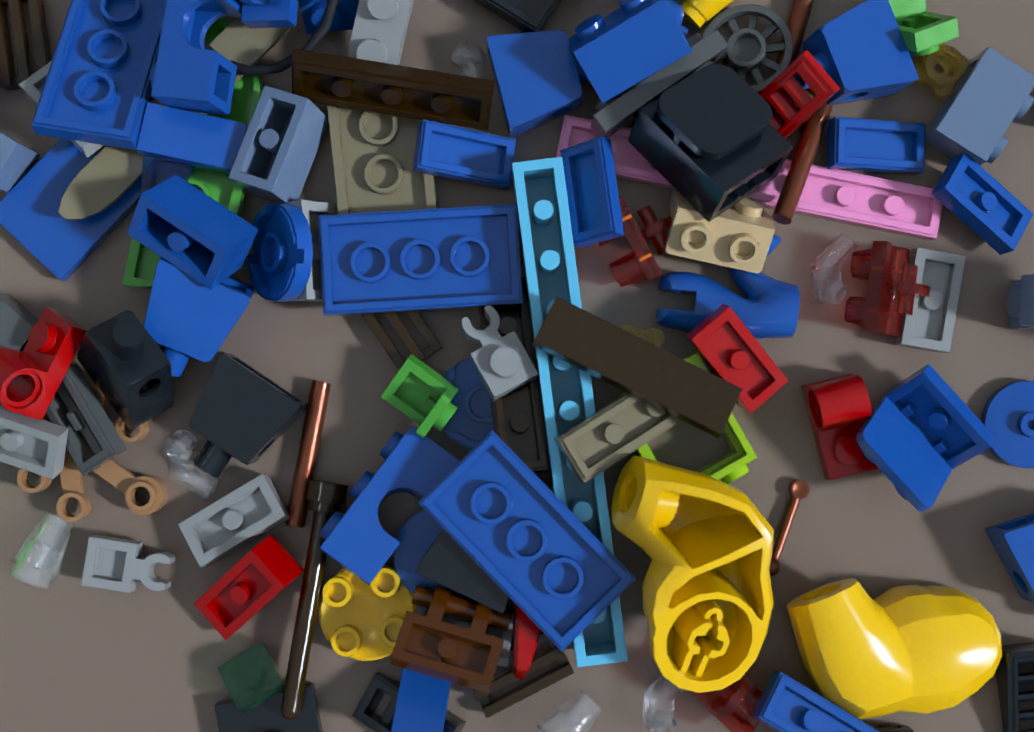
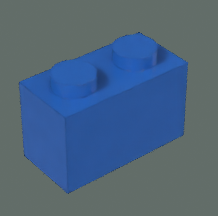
[569,0,692,103]
[127,175,258,290]

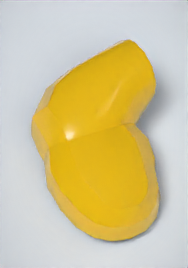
[611,456,774,693]
[786,578,1002,719]

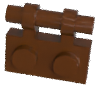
[390,585,513,694]

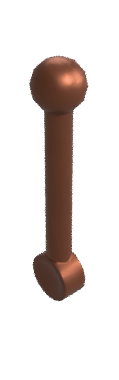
[769,479,810,577]

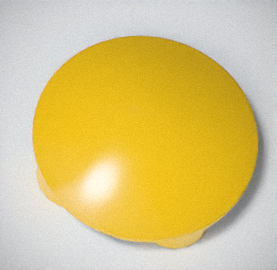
[318,564,416,661]

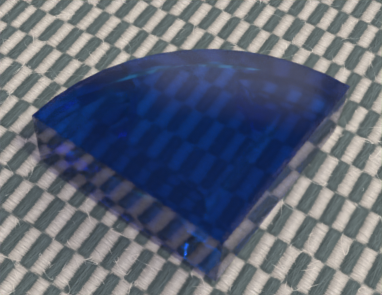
[140,155,195,195]

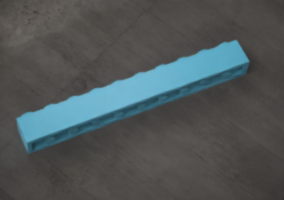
[512,156,628,668]

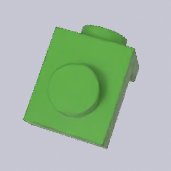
[888,0,959,56]
[381,354,459,438]

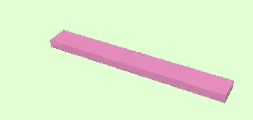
[556,115,943,240]

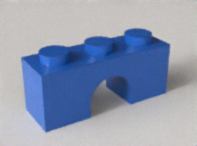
[150,0,242,115]
[319,426,460,586]

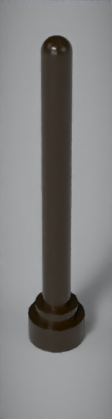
[280,480,348,720]

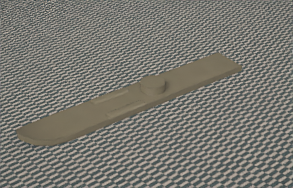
[58,17,291,220]

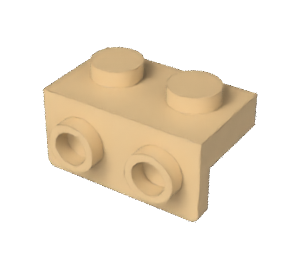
[665,188,775,274]

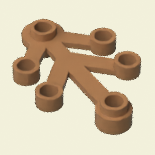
[1,384,168,522]

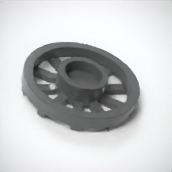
[703,4,793,94]

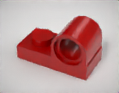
[685,304,789,414]
[0,307,87,420]
[801,374,877,480]
[194,534,304,640]

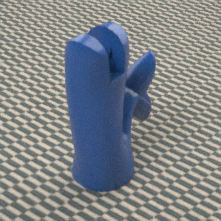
[656,235,800,339]

